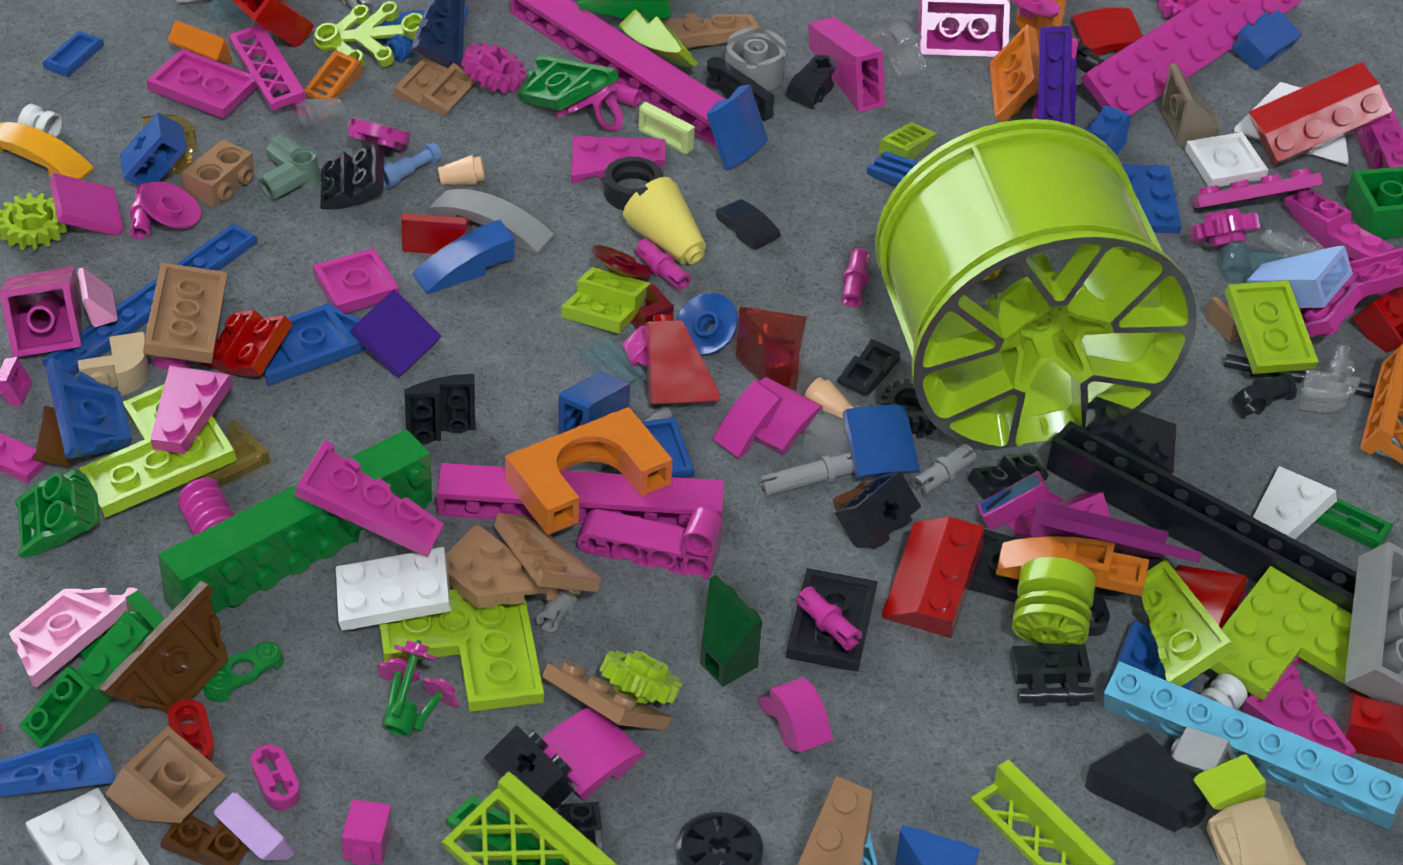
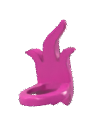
[555,86,623,132]

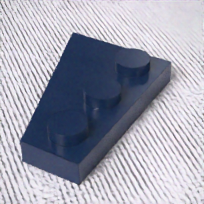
[410,0,465,69]

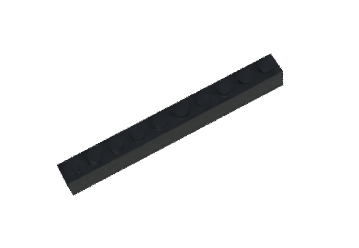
[1046,421,1357,614]

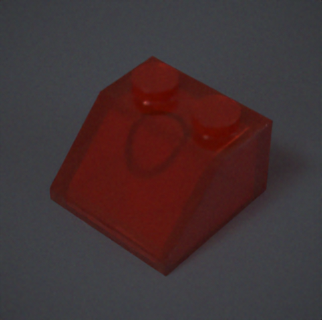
[736,307,807,390]

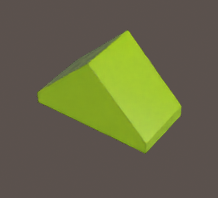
[1193,754,1267,810]

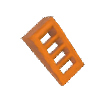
[304,50,363,106]

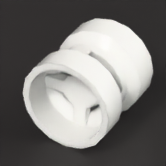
[18,104,62,137]
[1200,673,1248,709]

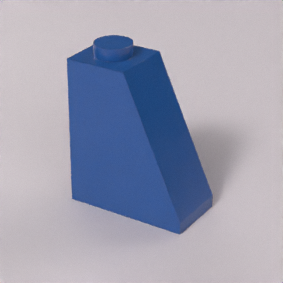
[558,371,630,435]

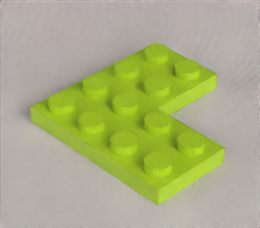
[79,384,237,518]
[1210,566,1363,701]
[379,589,544,712]

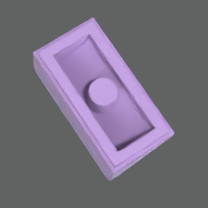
[214,792,295,860]

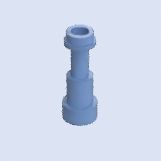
[384,143,442,190]

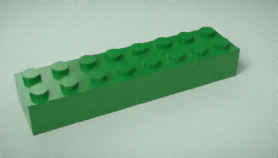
[158,429,432,614]

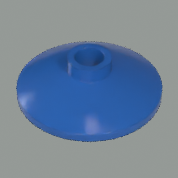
[677,293,739,356]

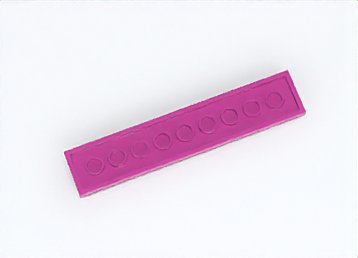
[1080,0,1301,116]

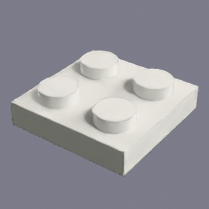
[1185,132,1268,187]

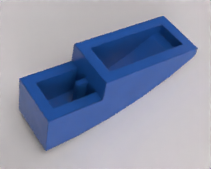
[413,219,515,294]

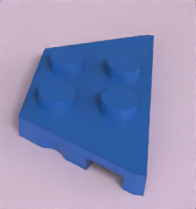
[265,303,368,386]
[46,358,132,459]

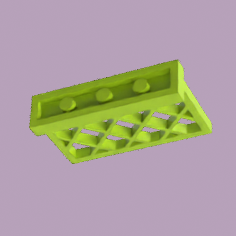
[442,772,617,865]

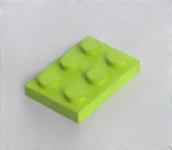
[1224,280,1319,374]

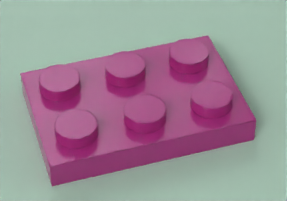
[147,48,258,119]

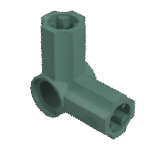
[258,134,321,201]

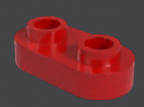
[167,699,215,762]

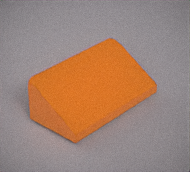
[167,21,233,65]

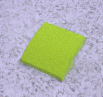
[561,267,650,334]

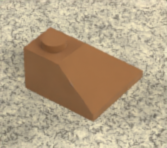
[105,726,227,823]

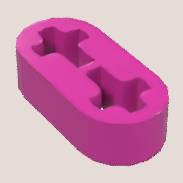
[251,744,300,810]

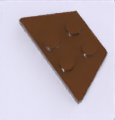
[98,581,228,713]

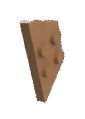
[446,524,558,608]

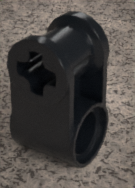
[787,55,836,109]

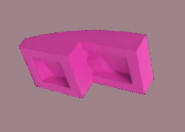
[713,380,783,457]

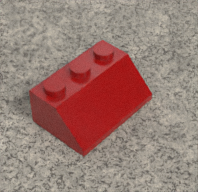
[882,517,984,638]

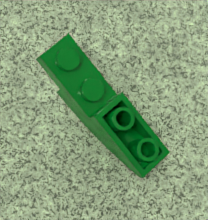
[19,610,152,748]

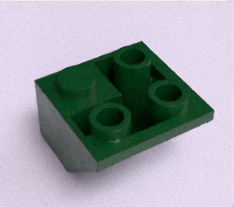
[700,575,762,687]

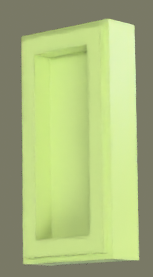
[638,102,695,154]

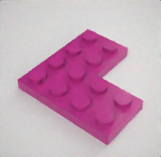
[1299,248,1403,338]

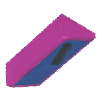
[977,471,1053,530]

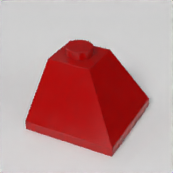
[1344,691,1403,764]

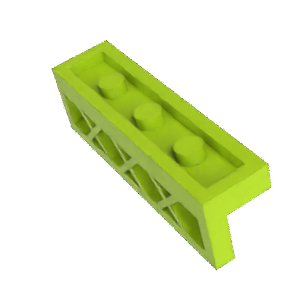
[970,759,1115,865]

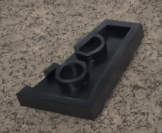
[1085,396,1176,474]

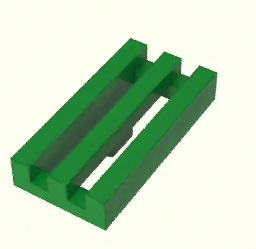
[1315,498,1394,549]

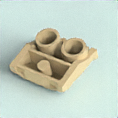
[1206,797,1306,865]

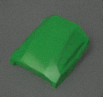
[15,469,100,557]

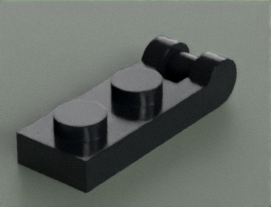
[706,57,774,122]

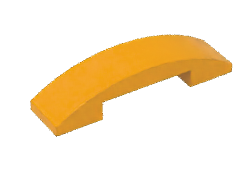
[0,122,94,180]

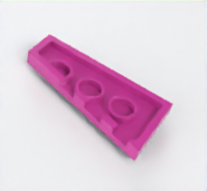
[1191,168,1323,208]
[294,439,444,557]

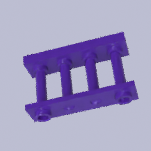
[1038,26,1077,126]

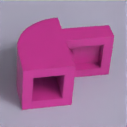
[758,677,833,753]

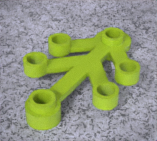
[314,1,423,68]

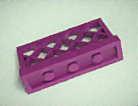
[1030,500,1202,563]

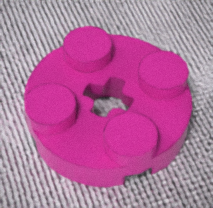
[347,118,411,151]

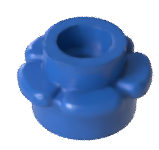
[386,34,412,63]

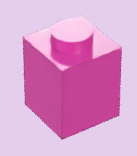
[342,799,392,865]

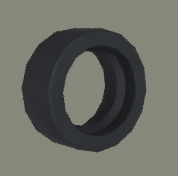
[604,156,663,211]

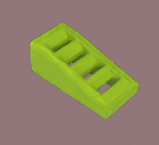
[879,122,937,160]

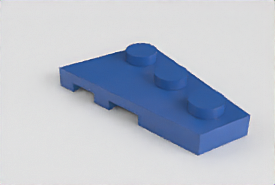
[0,732,115,797]

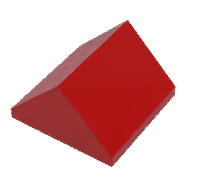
[401,213,473,254]

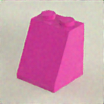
[0,266,82,357]

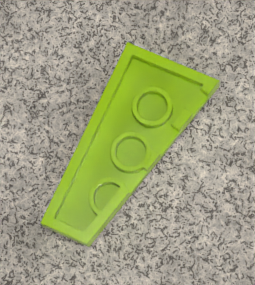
[1141,559,1236,687]

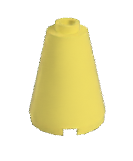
[623,177,706,265]

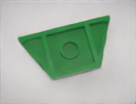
[517,55,619,110]

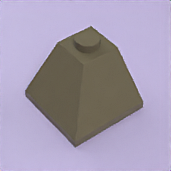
[1161,63,1219,147]

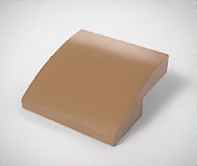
[392,57,478,115]

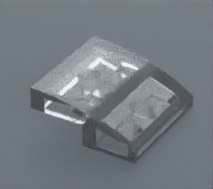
[1260,228,1326,256]

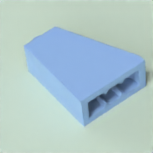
[1247,246,1353,308]

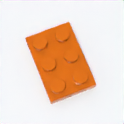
[989,24,1040,121]

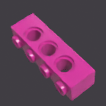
[1355,91,1403,169]

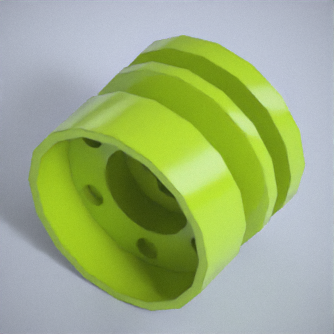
[1012,557,1096,645]

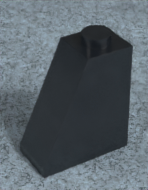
[1085,733,1208,833]

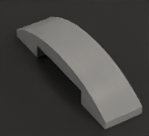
[429,189,554,255]

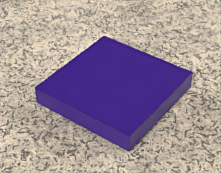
[349,289,442,378]

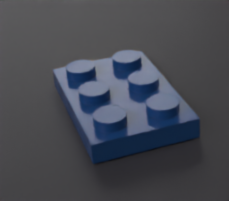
[1122,164,1182,234]

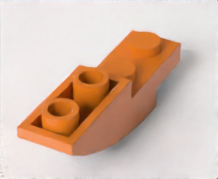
[996,536,1149,596]

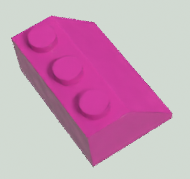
[918,0,1010,57]

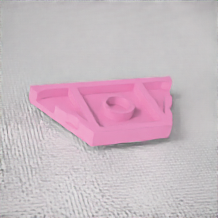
[9,588,138,688]

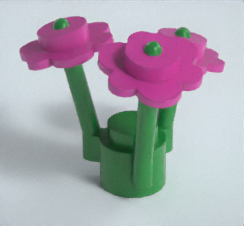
[378,640,460,737]

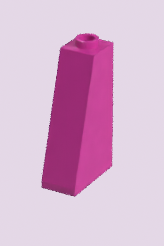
[808,17,885,112]

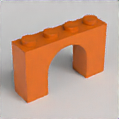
[505,407,673,535]

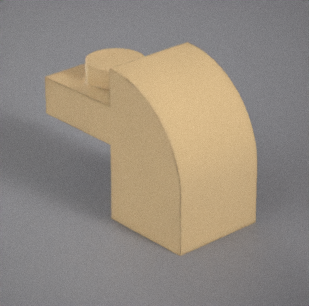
[78,332,149,396]

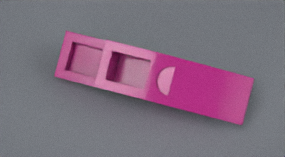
[1284,188,1396,262]

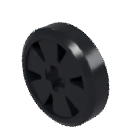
[676,812,763,865]

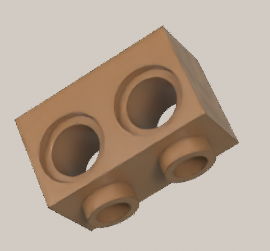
[182,139,254,208]

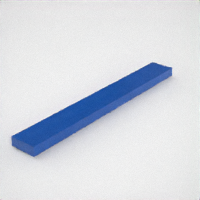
[42,223,258,376]

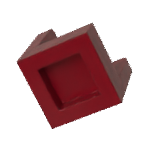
[630,284,674,330]

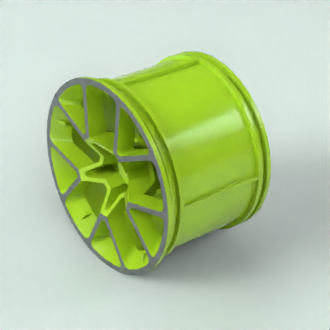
[875,119,1197,450]

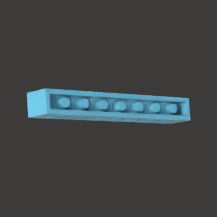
[1104,661,1403,830]

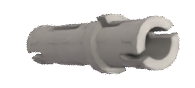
[758,452,855,497]

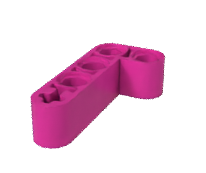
[577,507,723,580]

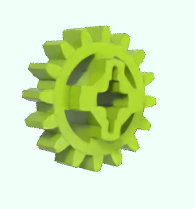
[0,193,67,250]
[600,650,682,704]

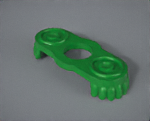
[203,641,284,702]

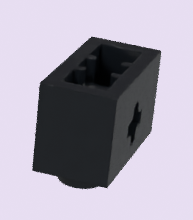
[835,471,921,549]
[484,724,578,810]

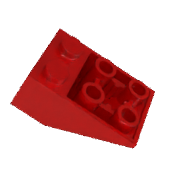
[1353,287,1403,353]

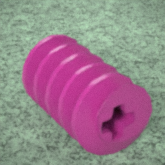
[178,477,234,536]

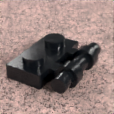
[1010,644,1094,707]

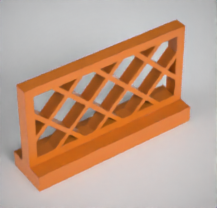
[1360,344,1403,465]

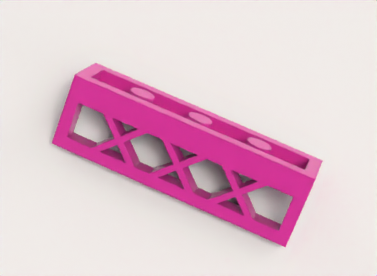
[228,24,310,117]

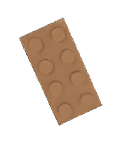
[143,263,228,363]

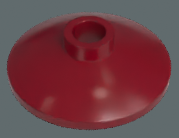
[592,245,653,279]

